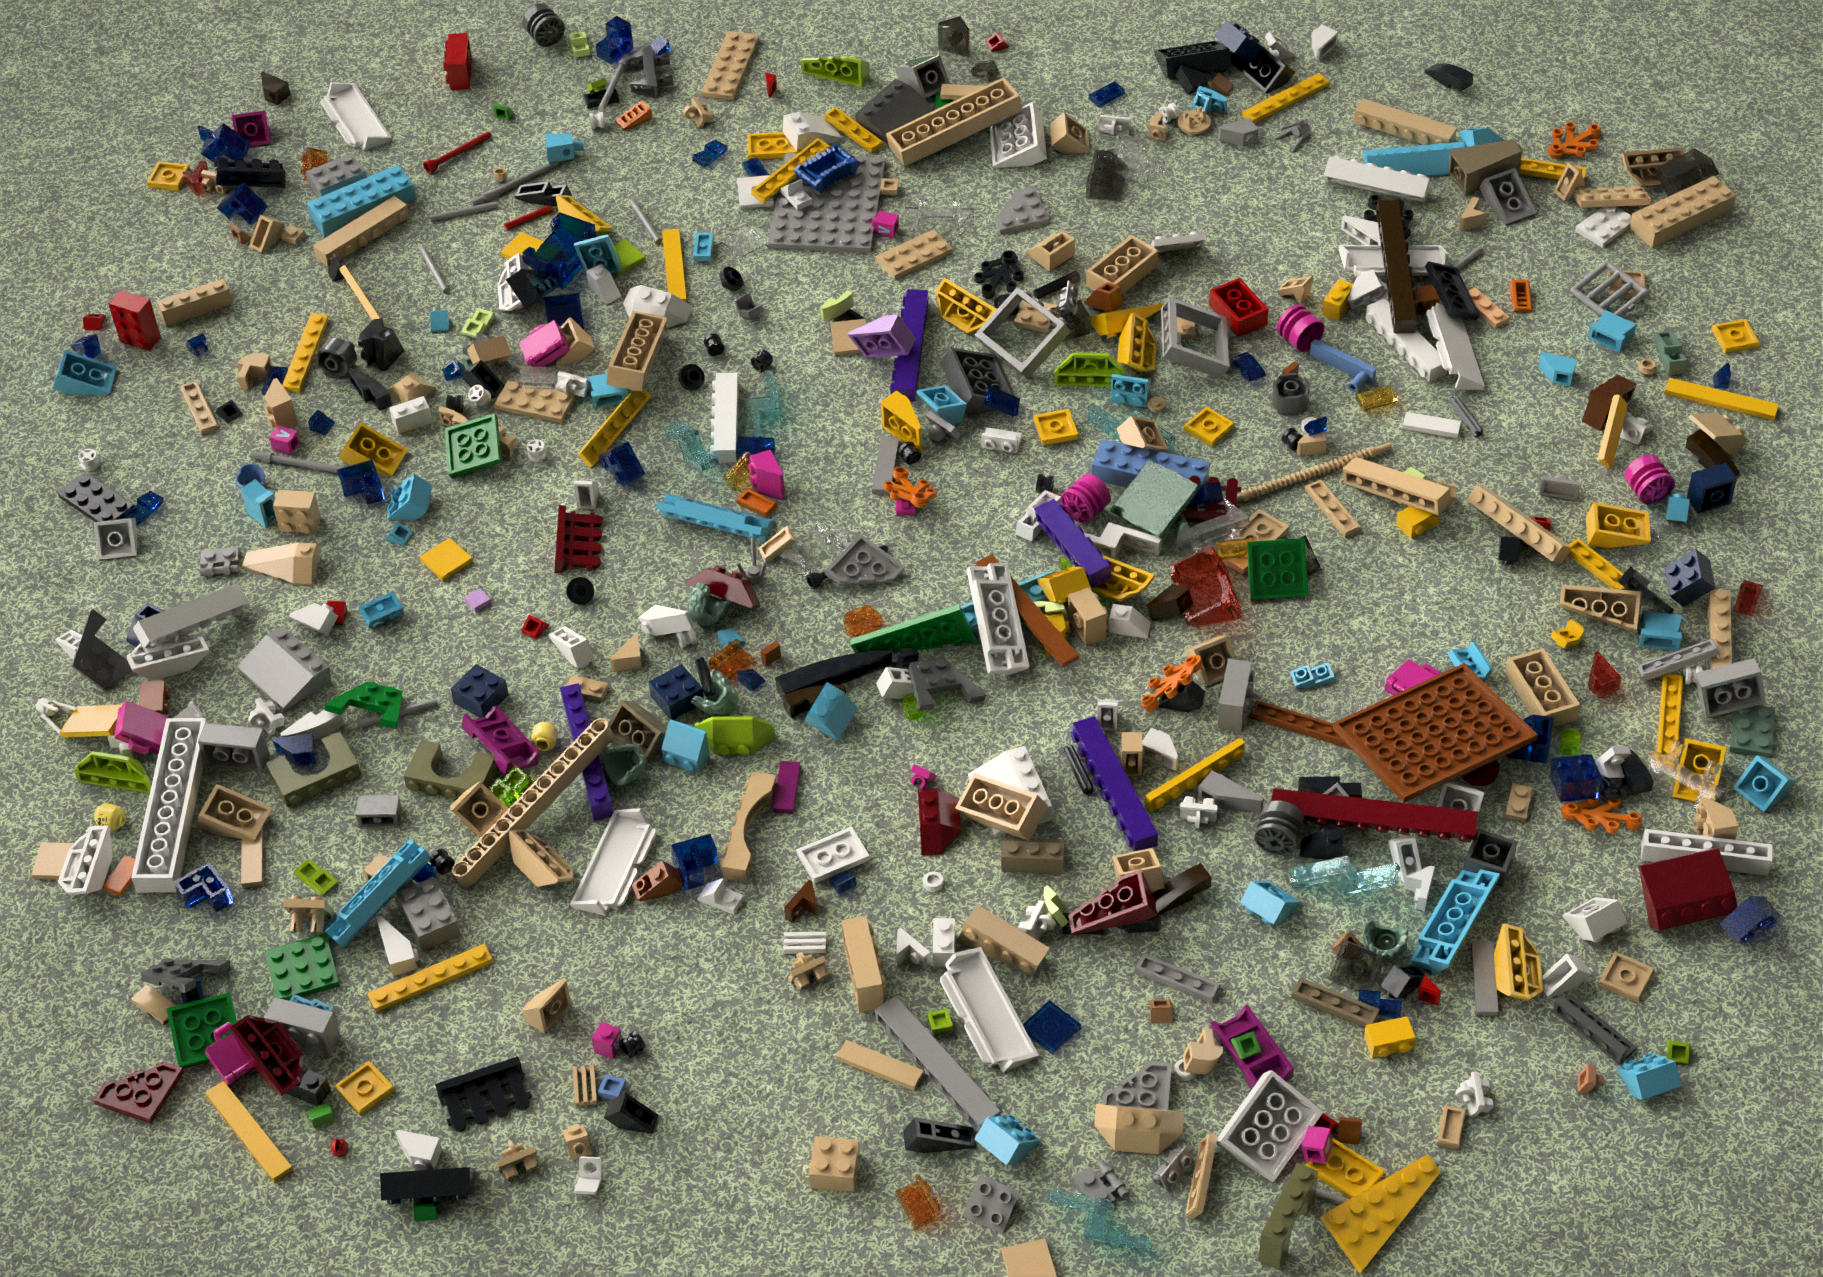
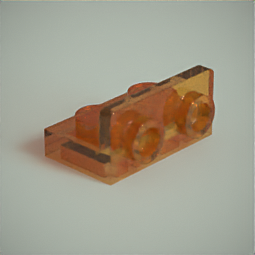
[301,147,328,181]
[709,639,754,681]
[895,1174,941,1230]

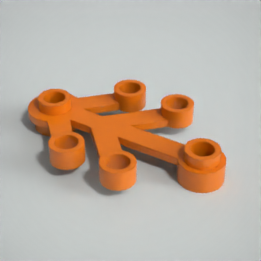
[1547,122,1601,159]
[883,467,936,508]
[1141,655,1203,712]
[1561,794,1642,834]

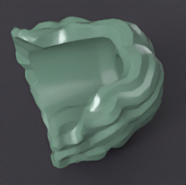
[687,582,732,627]
[691,669,739,716]
[601,742,647,787]
[1363,920,1409,963]

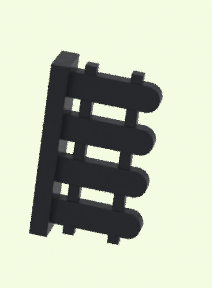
[214,158,285,188]
[1617,566,1674,614]
[435,1056,532,1132]

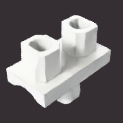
[1099,115,1130,135]
[555,371,589,397]
[248,698,285,736]
[1180,796,1217,829]
[1018,900,1056,941]
[1455,1071,1494,1117]

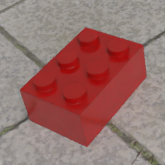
[443,33,472,90]
[1209,278,1269,337]
[108,290,161,351]

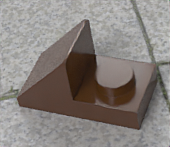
[784,880,818,923]

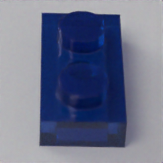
[1089,81,1125,107]
[742,157,769,177]
[262,366,288,396]
[984,386,1020,416]

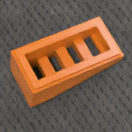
[615,101,652,131]
[1509,280,1532,312]

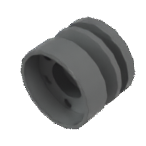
[522,3,565,47]
[1254,801,1304,855]

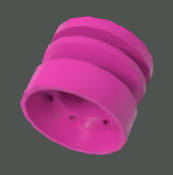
[1277,304,1325,352]
[1624,454,1675,505]
[1061,473,1111,524]

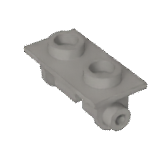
[1058,280,1079,315]
[1152,1145,1193,1192]

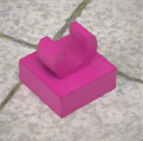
[896,498,915,516]
[911,764,937,789]

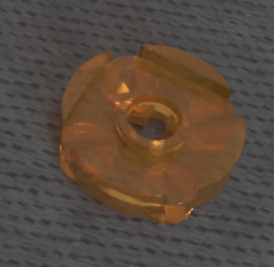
[844,605,883,638]

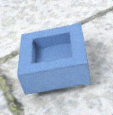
[598,1074,626,1100]

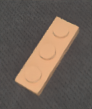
[1468,287,1510,329]

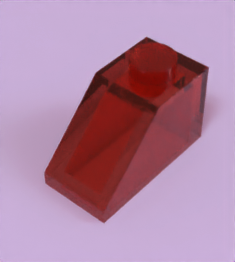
[1588,651,1622,698]

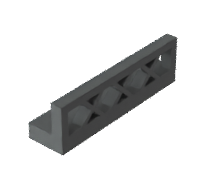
[1553,994,1637,1065]

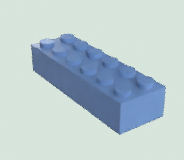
[1092,439,1210,503]

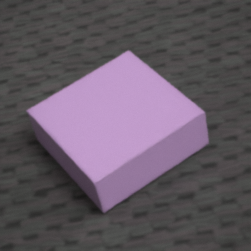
[464,588,491,612]

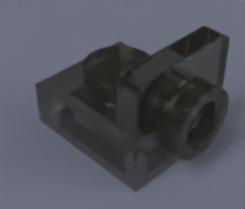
[971,60,1000,83]

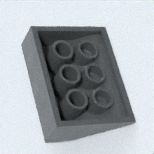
[855,79,935,144]
[941,347,1018,414]

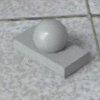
[925,411,960,441]
[1539,474,1580,501]

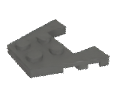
[71,609,132,690]
[908,658,986,711]
[141,958,230,993]

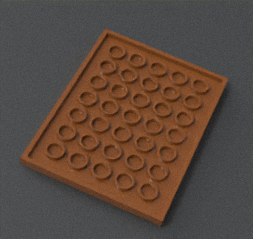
[1333,663,1538,803]

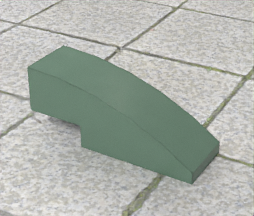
[1654,331,1687,375]

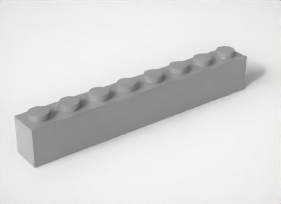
[875,996,1002,1134]

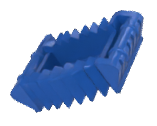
[794,145,860,194]

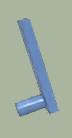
[1310,339,1377,392]

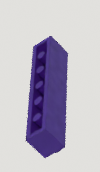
[1034,499,1112,588]

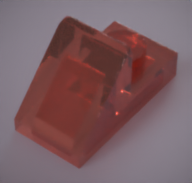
[182,161,209,196]
[1733,580,1763,617]

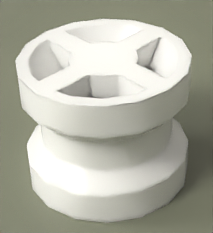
[1159,103,1179,123]
[589,112,605,130]
[468,385,491,407]
[526,439,546,462]
[78,449,99,471]
[676,630,697,649]
[1683,665,1703,685]

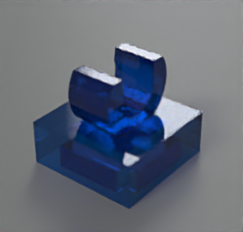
[186,333,208,356]

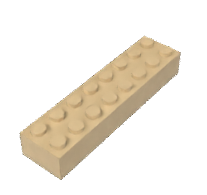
[886,77,1022,167]

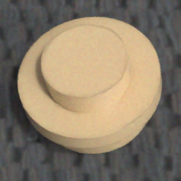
[1638,359,1657,375]
[1147,396,1165,413]

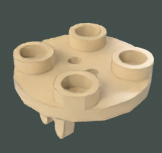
[1178,106,1211,136]

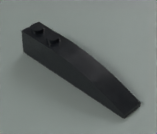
[775,650,892,700]

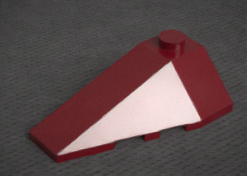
[1068,869,1158,935]

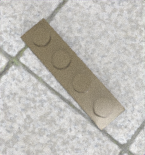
[1291,977,1380,1027]

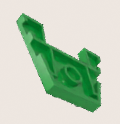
[324,682,403,729]

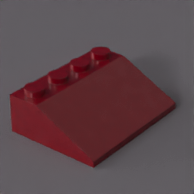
[1638,848,1738,931]

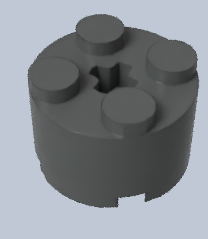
[315,337,357,379]
[1272,373,1310,415]

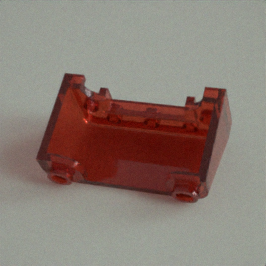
[1170,544,1243,627]

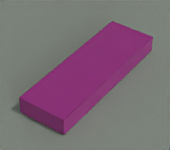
[773,761,801,814]

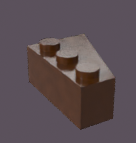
[1582,375,1637,431]

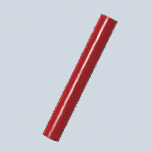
[504,205,553,230]

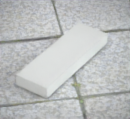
[1402,412,1461,438]

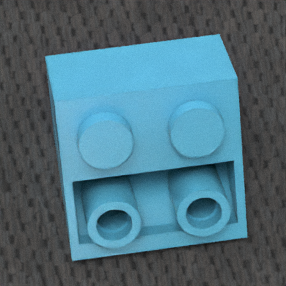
[1460,128,1505,147]
[1111,374,1151,408]
[387,474,432,520]
[1617,1053,1682,1100]
[975,1114,1041,1165]

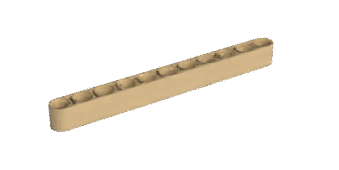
[452,718,614,888]

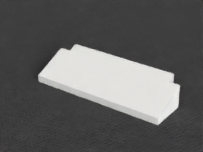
[320,82,392,151]
[1339,245,1449,276]
[1426,302,1485,390]
[570,808,657,916]
[940,947,1039,1073]

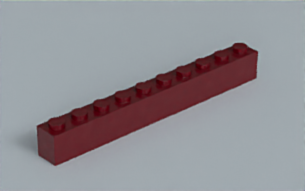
[1271,788,1480,843]

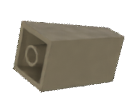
[1448,139,1523,196]

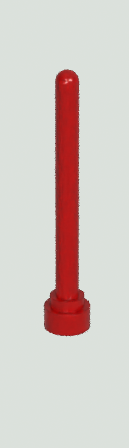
[423,132,492,174]

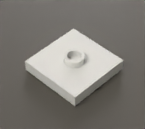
[737,175,774,209]

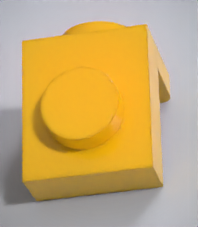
[1550,619,1586,648]

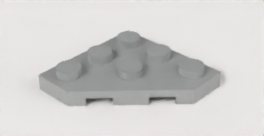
[995,186,1049,234]
[825,534,905,585]
[1102,1061,1172,1110]

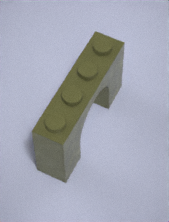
[266,731,361,807]
[403,740,498,799]
[1258,1162,1318,1270]

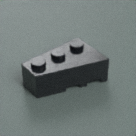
[506,269,559,309]

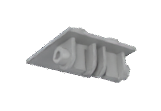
[962,1175,1020,1234]

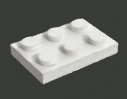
[1575,206,1632,248]
[1150,231,1206,252]
[796,827,870,884]

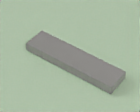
[872,436,899,495]
[1637,639,1720,682]
[1471,941,1499,1016]
[1135,953,1221,1004]

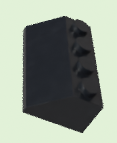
[1230,42,1295,94]
[380,1167,476,1205]

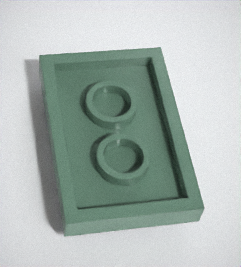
[1729,705,1775,758]

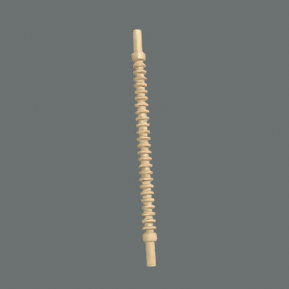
[1223,442,1392,505]

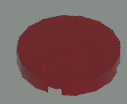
[1461,760,1500,786]

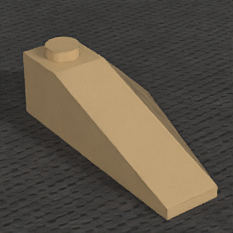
[242,542,320,586]

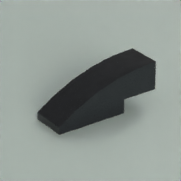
[1424,63,1474,92]
[515,181,572,207]
[348,368,392,411]
[1620,748,1654,795]
[1298,776,1362,798]

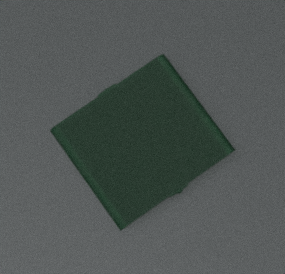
[1109,460,1201,539]

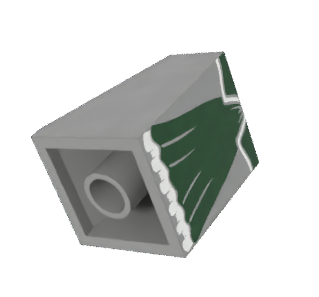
[895,55,950,99]

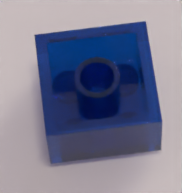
[1550,754,1602,802]

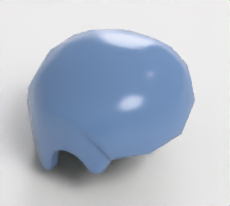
[236,463,265,489]

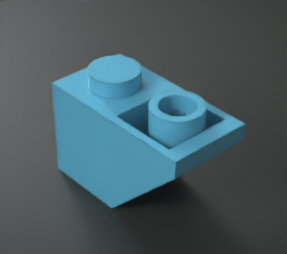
[1538,352,1577,386]
[1666,493,1690,522]

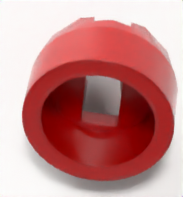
[330,1138,349,1157]

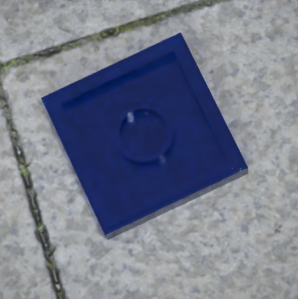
[1023,1000,1081,1055]

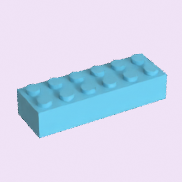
[307,165,416,237]

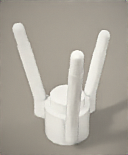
[36,698,77,739]

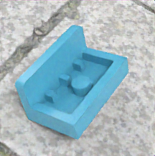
[358,591,404,628]
[1448,642,1493,682]

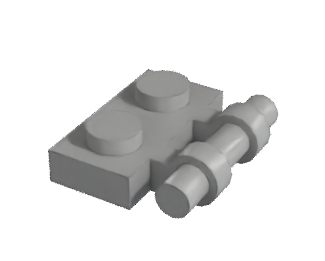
[199,546,240,577]
[1072,1160,1129,1214]

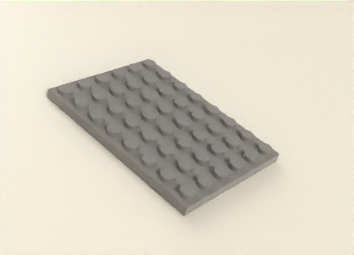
[768,153,886,253]

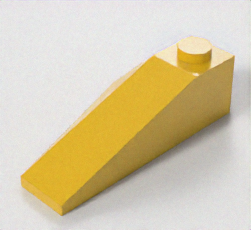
[1088,303,1164,338]

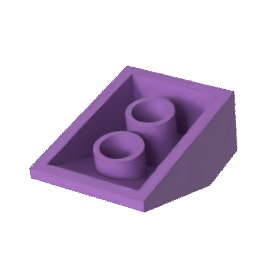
[848,315,916,358]

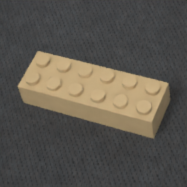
[1630,176,1737,248]
[607,311,667,392]

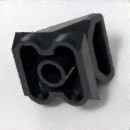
[358,318,404,371]

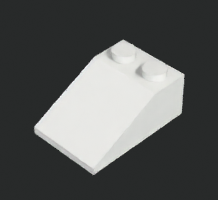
[783,112,842,151]

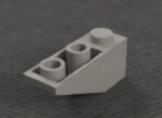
[1198,770,1264,813]

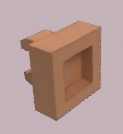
[1578,1064,1604,1095]

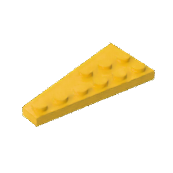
[1320,1154,1441,1274]

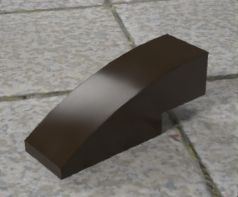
[1685,429,1740,476]
[783,685,846,718]
[1153,863,1212,915]

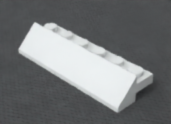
[967,563,1030,677]

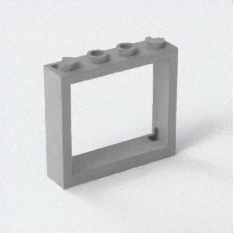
[974,287,1071,379]
[1161,297,1230,378]

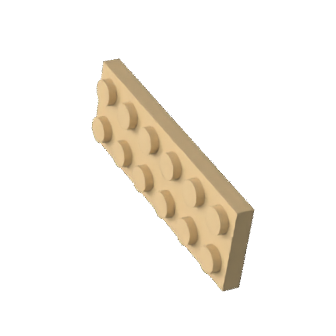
[701,31,759,101]

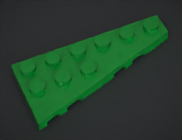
[850,604,979,653]

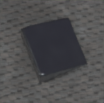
[328,255,345,282]
[215,399,243,423]

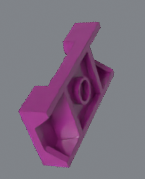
[461,705,540,774]
[1210,1005,1294,1090]

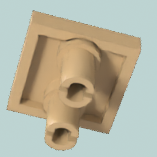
[283,896,334,934]

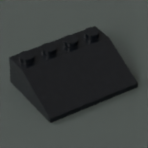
[1154,40,1232,80]

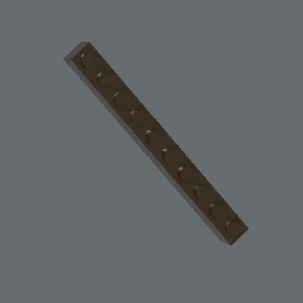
[1376,200,1419,334]

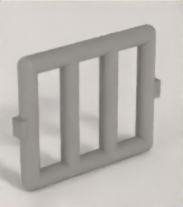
[1570,260,1649,317]

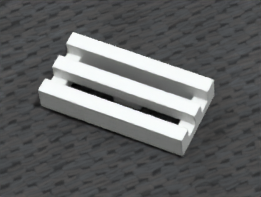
[783,932,826,954]

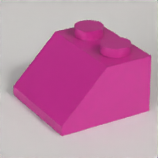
[232,110,271,148]
[748,450,786,500]

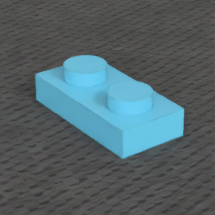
[693,233,714,261]

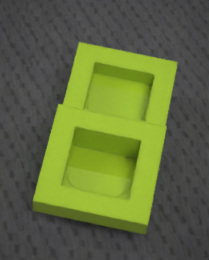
[294,858,338,896]

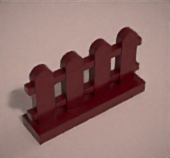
[1163,474,1241,525]
[554,505,603,573]

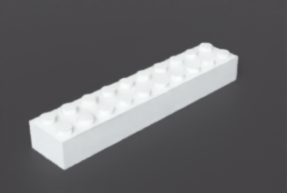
[131,718,207,893]

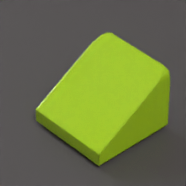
[1666,1040,1691,1065]

